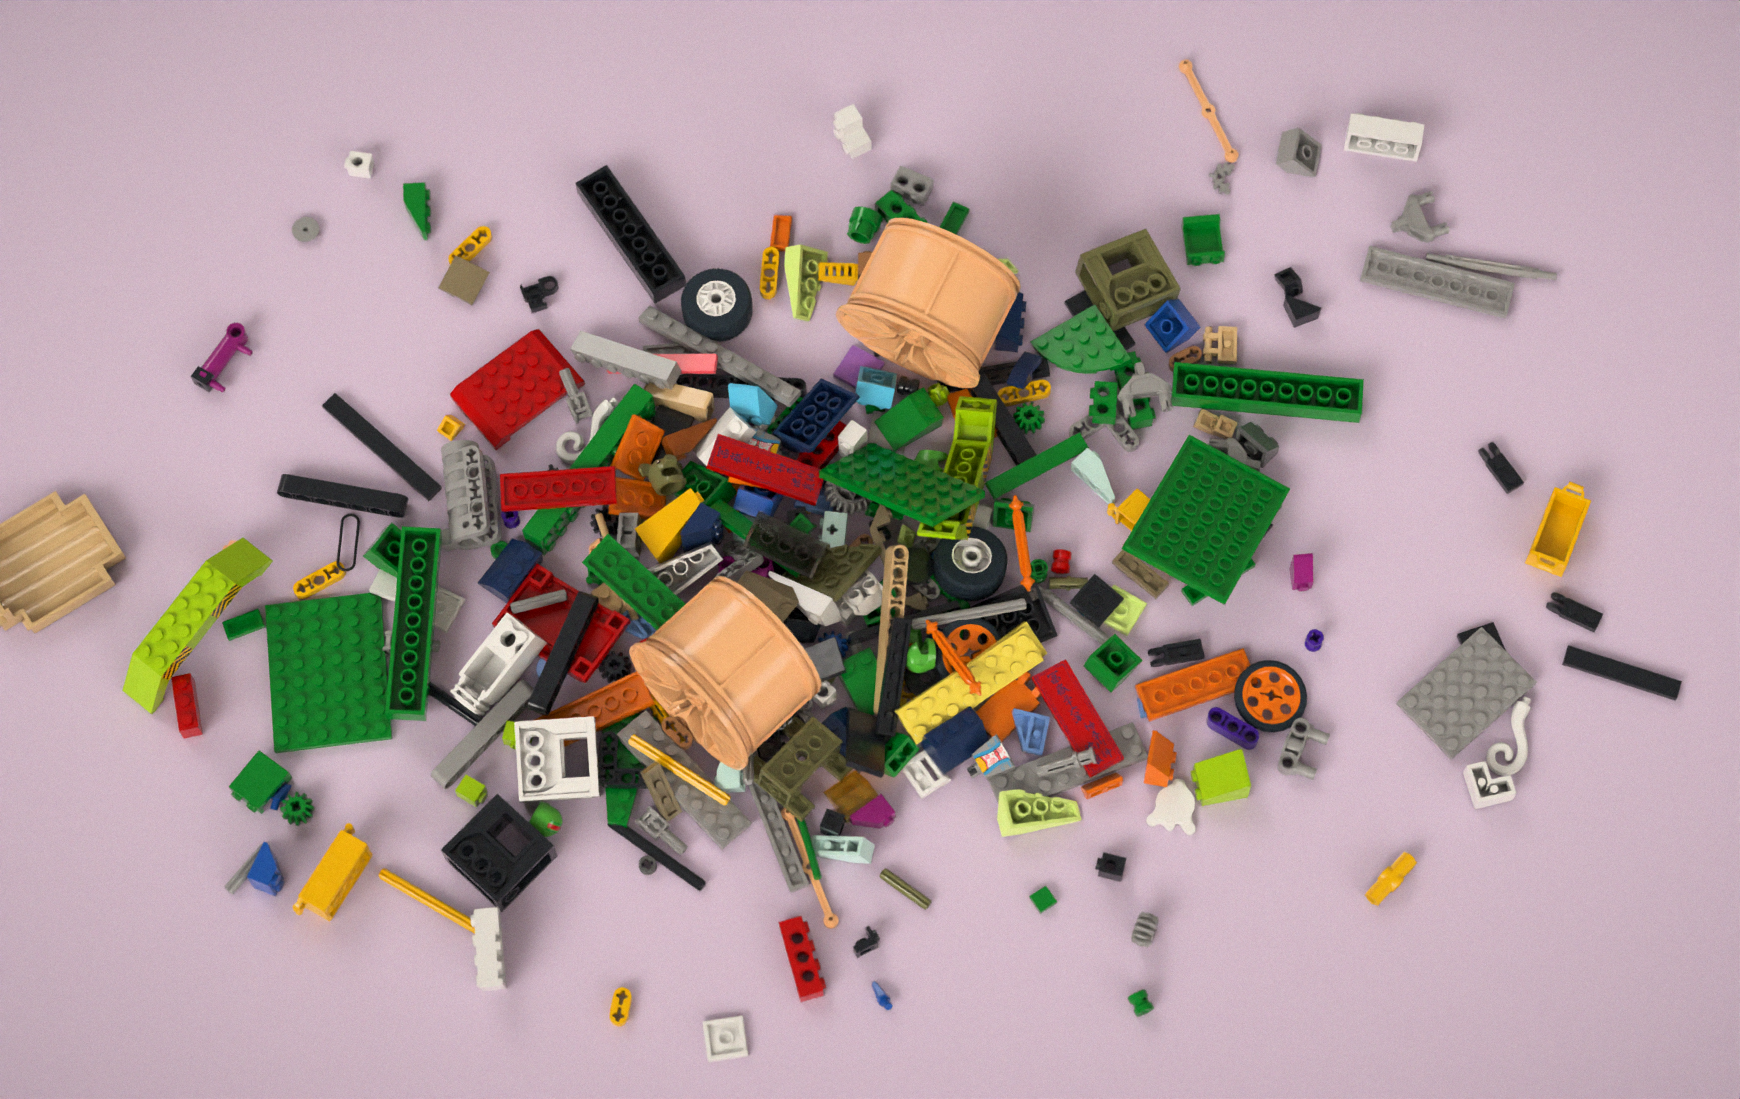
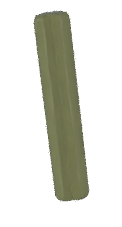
[880,868,931,910]

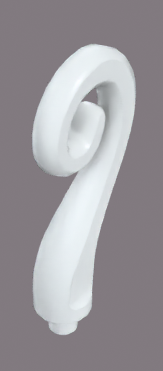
[556,397,618,464]
[1486,696,1531,776]

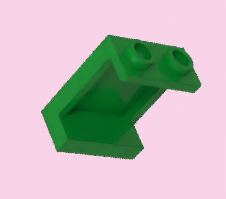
[1181,214,1225,266]
[228,750,292,814]

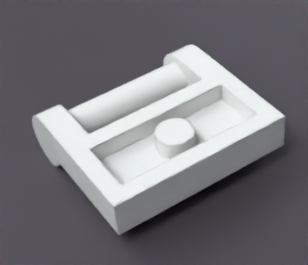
[902,750,951,799]

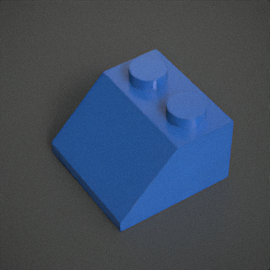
[1144,299,1201,353]
[247,842,284,896]

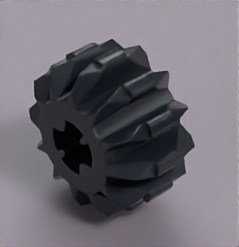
[590,505,619,537]
[599,651,632,684]

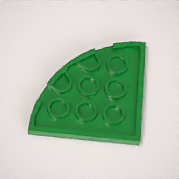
[1030,305,1132,374]

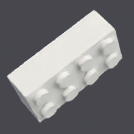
[1344,113,1424,161]

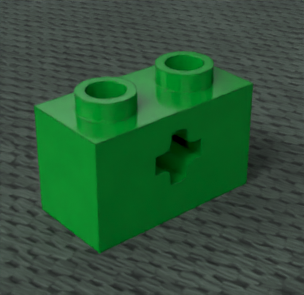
[885,732,919,778]

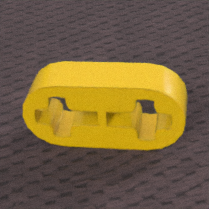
[609,987,632,1027]

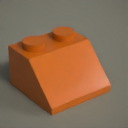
[1144,730,1177,787]

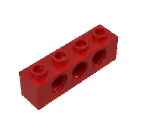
[796,421,847,469]
[779,916,826,1002]

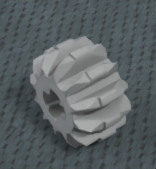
[1132,912,1159,947]

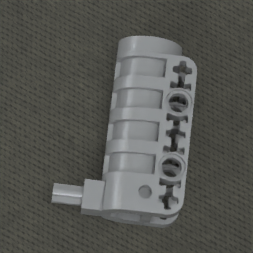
[441,440,502,551]

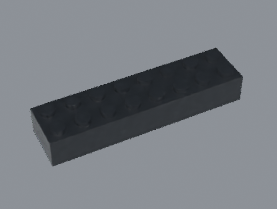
[575,165,686,304]

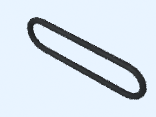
[336,514,360,571]

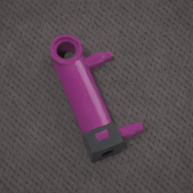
[191,323,253,393]

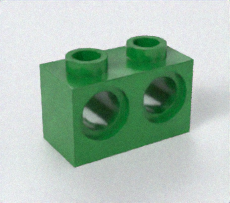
[1089,381,1118,425]

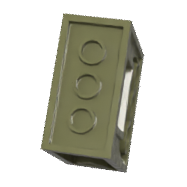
[1075,228,1181,331]

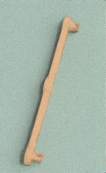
[1179,59,1238,163]
[781,807,839,929]

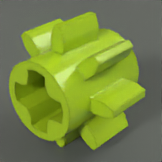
[927,383,950,407]

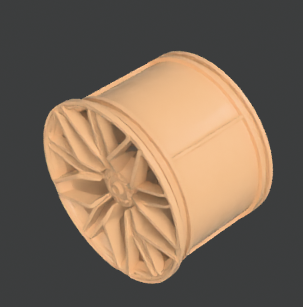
[836,218,1021,388]
[629,576,821,770]

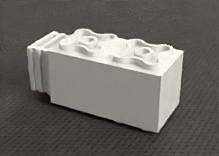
[450,613,547,716]

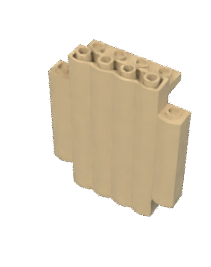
[0,491,126,634]

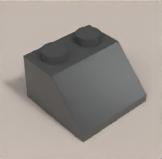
[1235,422,1279,468]

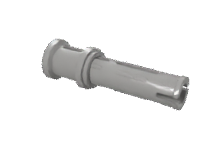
[1036,747,1097,778]

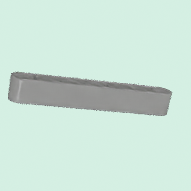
[431,679,534,789]

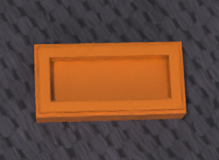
[770,215,792,252]

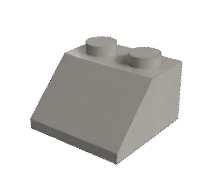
[1276,128,1322,177]

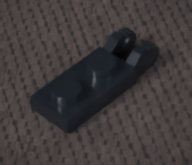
[1478,442,1524,494]
[1546,592,1603,632]
[1148,639,1205,667]

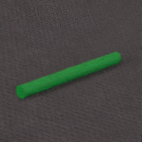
[797,819,822,880]

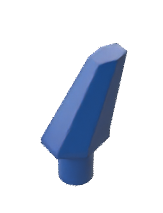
[270,784,292,811]
[872,981,893,1010]

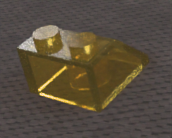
[823,770,878,824]

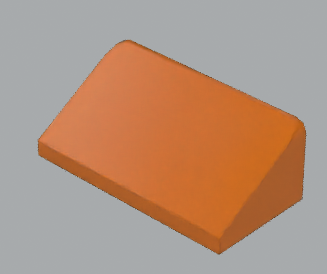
[1081,772,1123,800]

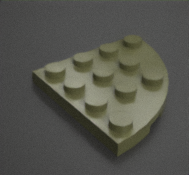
[782,544,883,602]

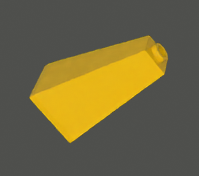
[635,488,704,563]

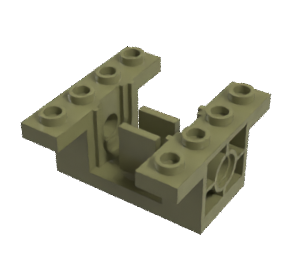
[753,716,853,822]

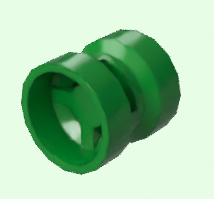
[1030,559,1048,584]
[1128,989,1154,1017]

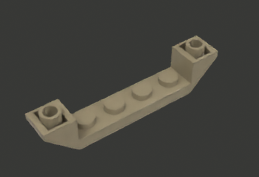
[869,505,929,612]

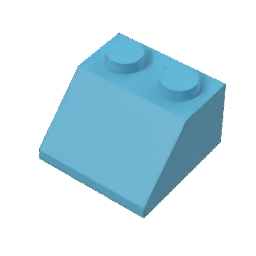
[855,366,897,409]
[728,383,778,426]

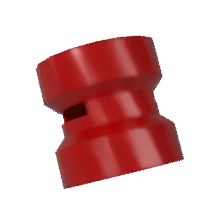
[1051,549,1072,574]

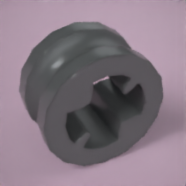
[638,855,657,875]

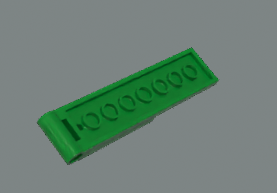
[582,534,685,630]

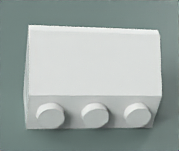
[693,407,756,474]

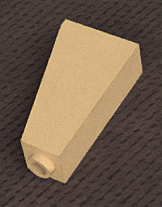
[644,383,715,423]

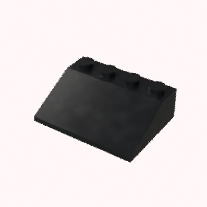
[966,582,1058,644]

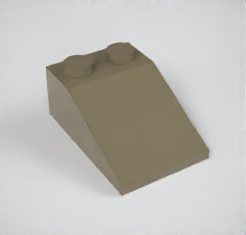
[737,570,799,623]

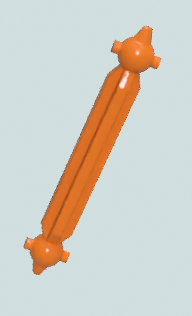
[1009,495,1035,592]
[926,619,982,696]

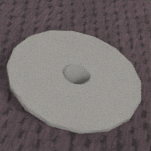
[292,217,319,242]

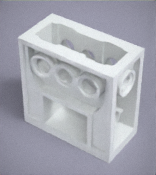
[515,716,600,803]

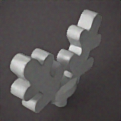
[1209,162,1235,195]

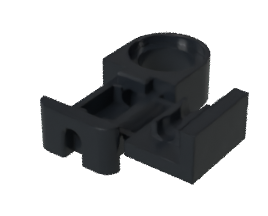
[520,276,558,313]

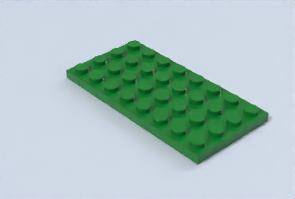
[819,443,985,527]

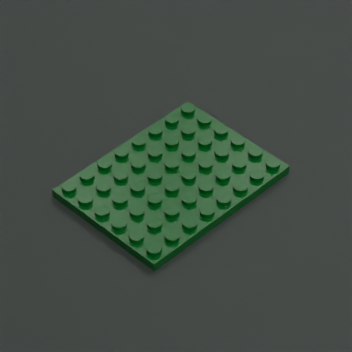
[1122,435,1290,605]
[265,593,392,753]

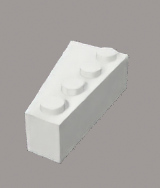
[648,542,723,595]
[471,907,507,991]

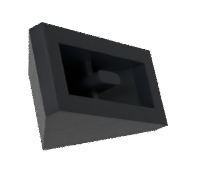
[1283,295,1321,328]

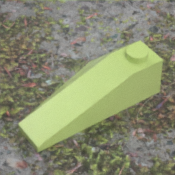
[784,245,828,321]
[997,789,1082,837]

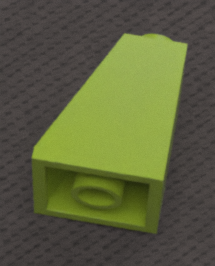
[1190,749,1251,806]

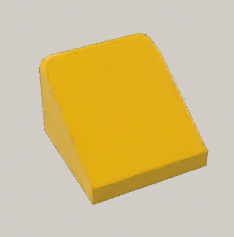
[437,414,465,441]

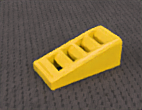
[818,262,858,286]

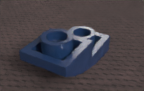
[1007,352,1042,389]

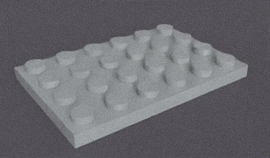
[1396,627,1537,760]

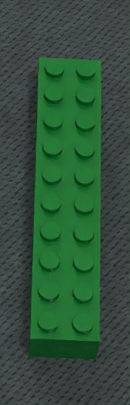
[1171,362,1364,423]
[522,384,656,556]
[385,526,442,721]

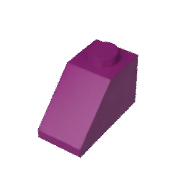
[1289,553,1313,592]
[849,794,896,829]

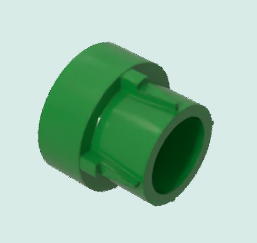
[847,206,883,244]

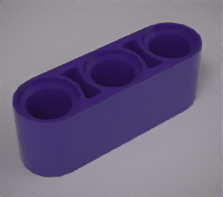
[1206,707,1259,750]

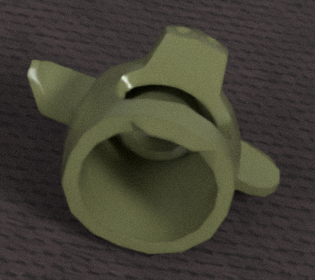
[638,454,686,496]

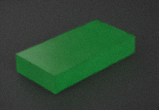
[940,202,970,235]
[222,609,266,641]

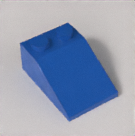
[733,485,784,522]

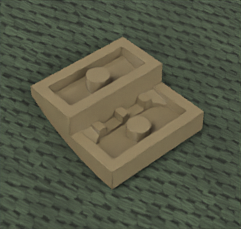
[438,256,490,306]

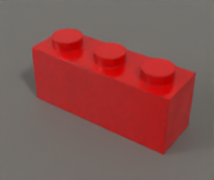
[171,673,203,738]

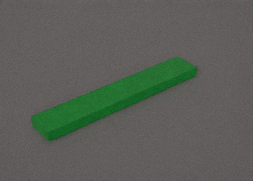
[985,432,1089,500]
[710,499,810,578]

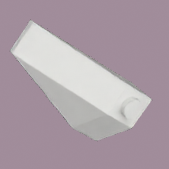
[768,571,842,626]

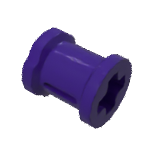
[501,511,520,529]
[1304,629,1324,652]

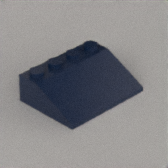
[773,378,860,452]

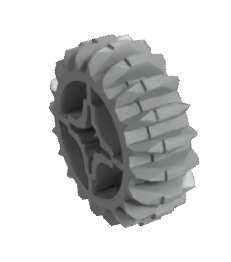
[824,481,873,516]

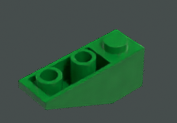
[403,182,431,240]

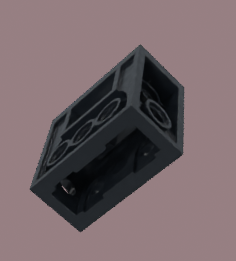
[441,794,557,913]

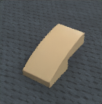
[1193,409,1238,439]

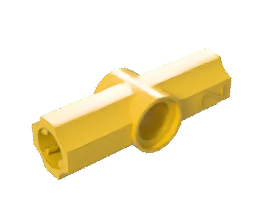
[1365,852,1417,906]

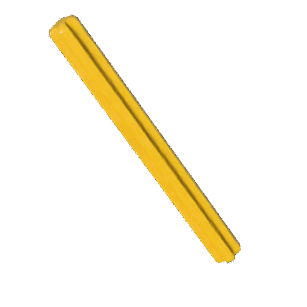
[628,734,731,805]
[378,868,475,934]

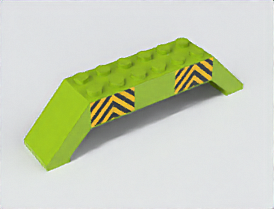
[917,396,997,540]
[122,537,273,714]

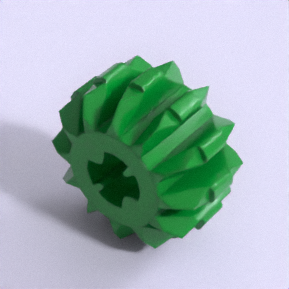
[1013,402,1045,434]
[280,792,315,826]

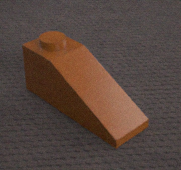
[661,418,717,462]

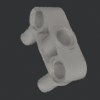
[1277,718,1330,780]

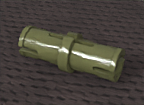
[1049,576,1088,591]

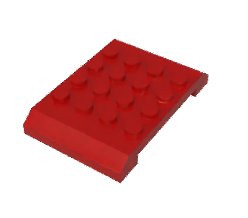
[449,329,585,450]
[492,564,631,683]

